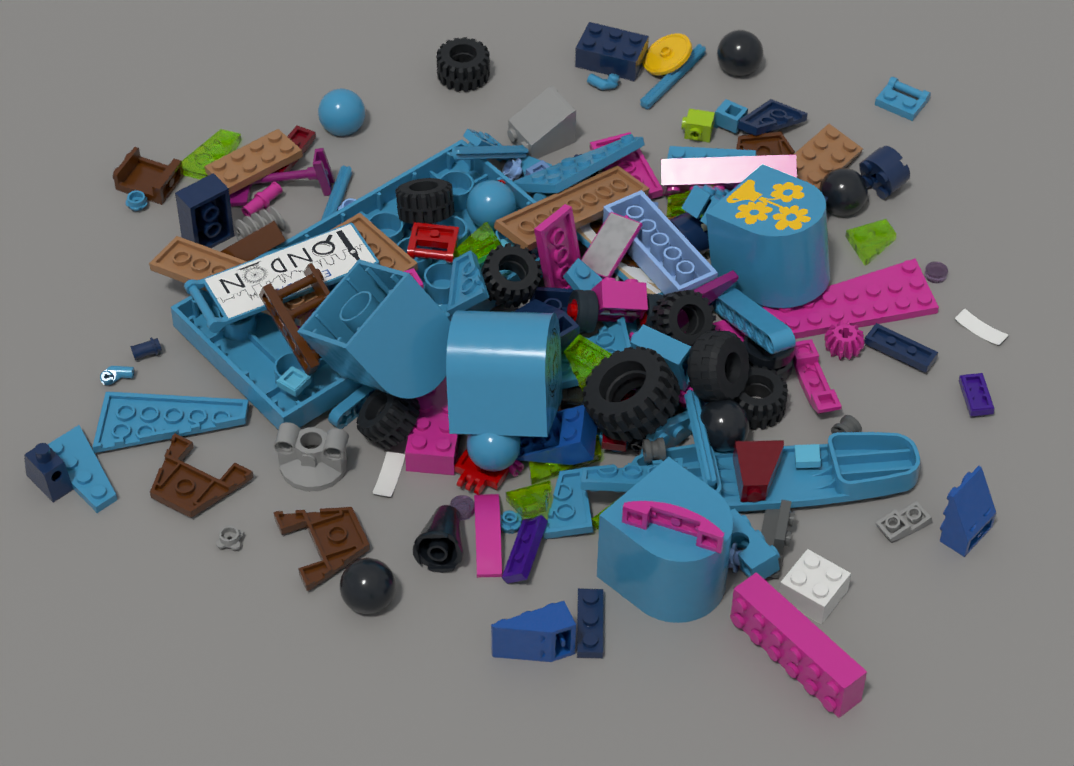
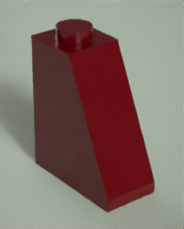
[733,440,784,502]

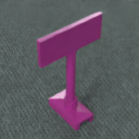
[230,148,335,207]

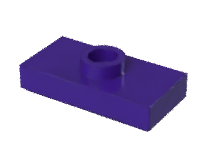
[958,373,995,416]

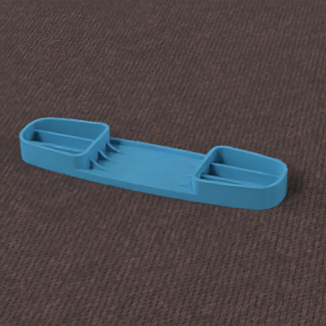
[631,432,920,512]

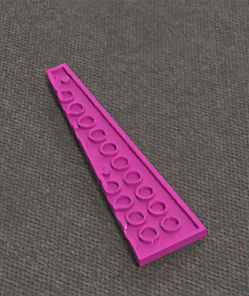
[684,258,939,342]

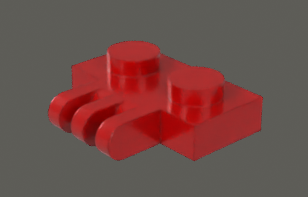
[454,449,509,495]

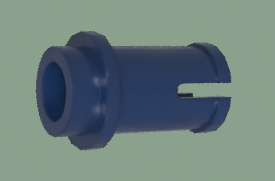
[130,337,162,360]

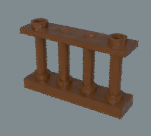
[259,263,330,375]

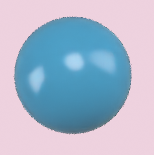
[318,89,366,136]
[466,180,516,230]
[467,433,521,472]

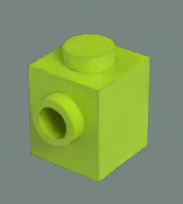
[681,108,715,143]

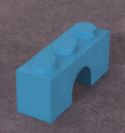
[730,508,780,579]

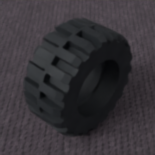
[582,346,680,441]

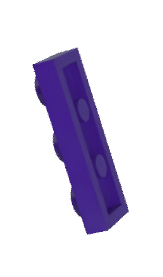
[502,515,548,584]

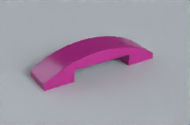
[793,339,842,414]
[474,494,502,578]
[622,501,724,553]

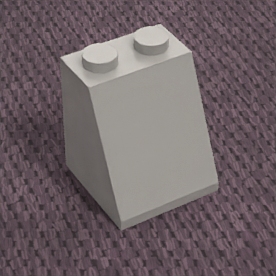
[507,85,576,159]

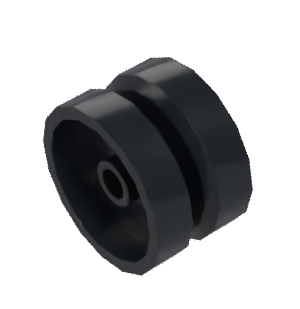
[743,335,795,381]

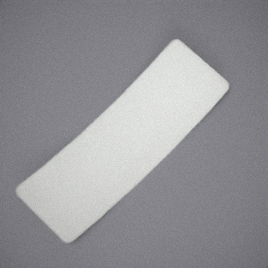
[955,309,1009,345]
[372,451,405,497]

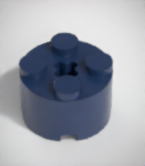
[859,146,910,199]
[669,212,709,255]

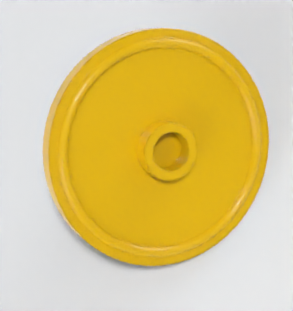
[643,33,692,75]

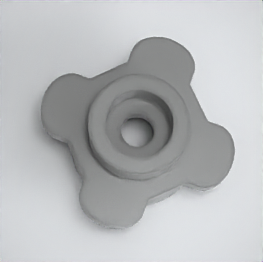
[216,525,243,550]

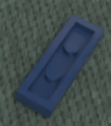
[864,323,938,373]
[577,588,603,658]

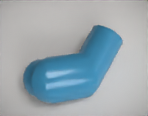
[587,74,620,90]
[100,366,135,385]

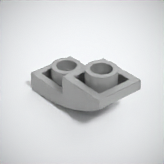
[876,501,932,542]

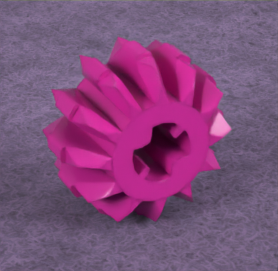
[824,321,864,361]

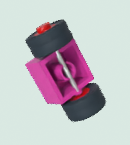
[567,278,664,333]

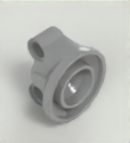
[274,422,349,491]

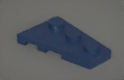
[737,99,808,135]

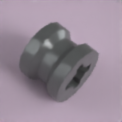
[831,415,862,434]
[642,437,666,464]

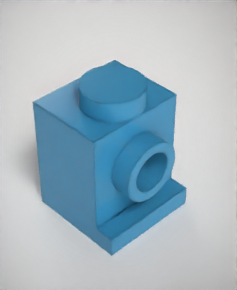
[714,99,748,133]

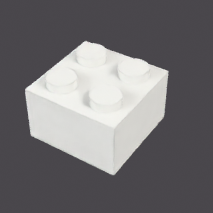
[779,549,851,625]

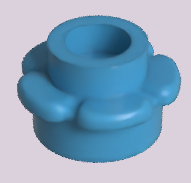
[125,190,148,211]
[500,511,522,534]

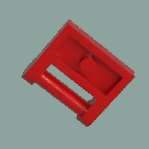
[407,222,459,263]

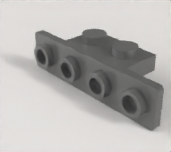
[761,500,795,578]

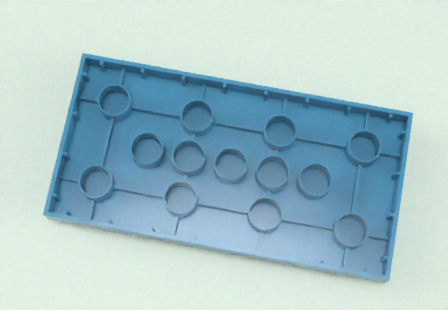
[171,139,578,429]

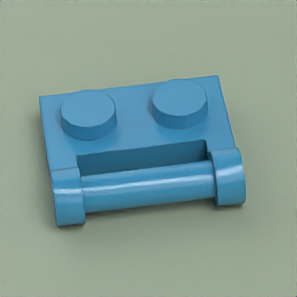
[875,76,931,121]

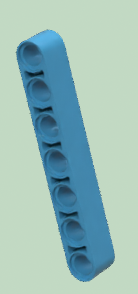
[709,286,796,354]

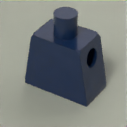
[24,443,73,503]

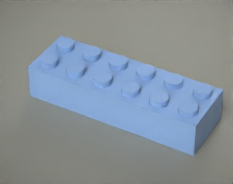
[603,190,718,295]

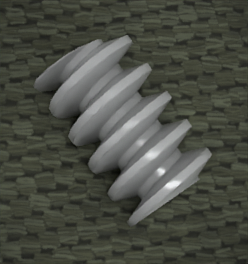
[234,206,286,241]

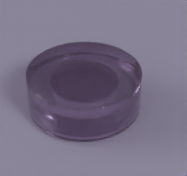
[924,262,948,283]
[450,495,475,520]

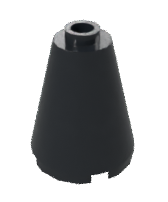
[413,505,463,573]

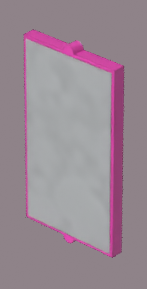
[581,212,643,279]

